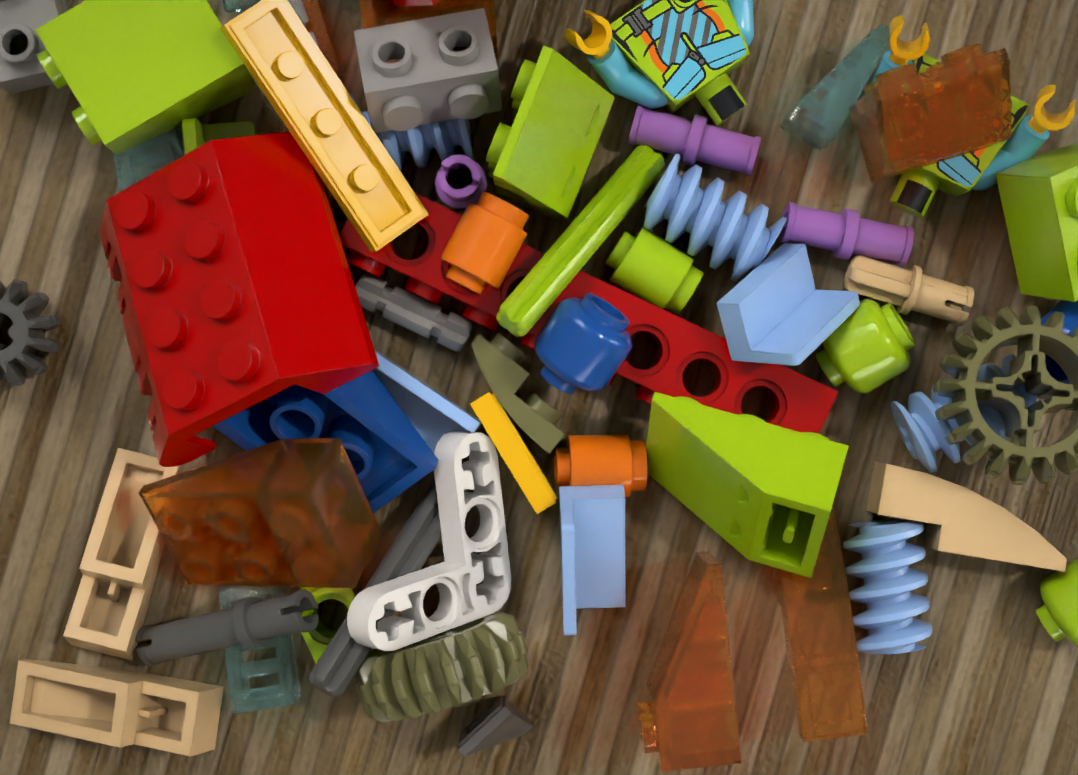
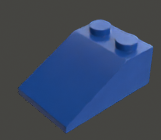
[213,370,438,529]

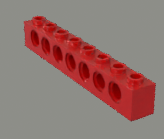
[339,193,839,434]

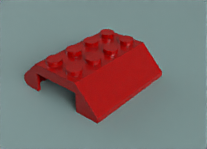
[99,131,379,467]

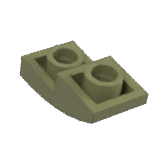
[471,333,565,454]

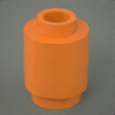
[440,191,529,295]
[554,434,648,498]

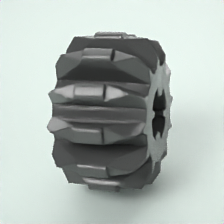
[0,279,61,386]

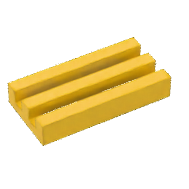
[470,392,557,514]

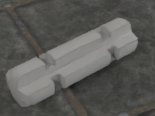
[355,273,473,351]

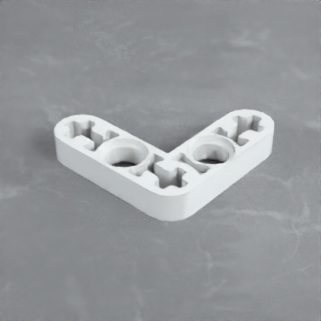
[347,430,511,651]

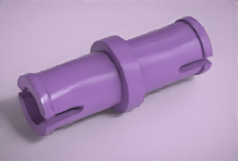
[628,105,762,176]
[435,154,487,210]
[779,202,914,267]

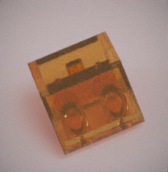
[849,44,1012,183]

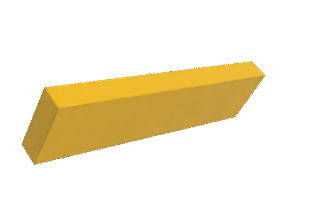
[220,0,429,252]

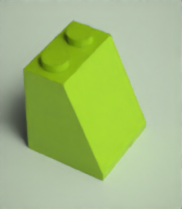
[35,0,258,155]

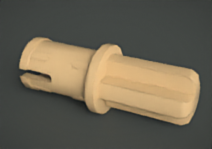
[844,255,974,326]

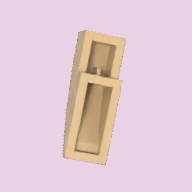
[63,448,181,661]
[866,461,1067,572]
[10,659,224,757]

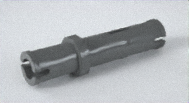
[136,589,319,666]

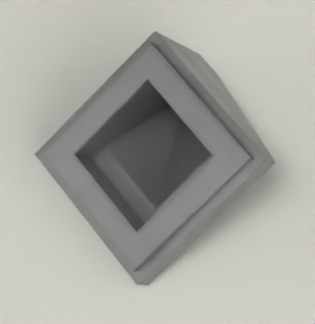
[458,695,533,757]

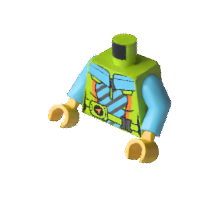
[564,0,755,126]
[867,15,1076,218]

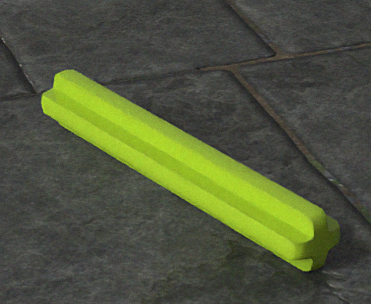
[496,145,665,337]

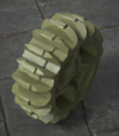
[933,306,1078,485]
[354,612,528,722]

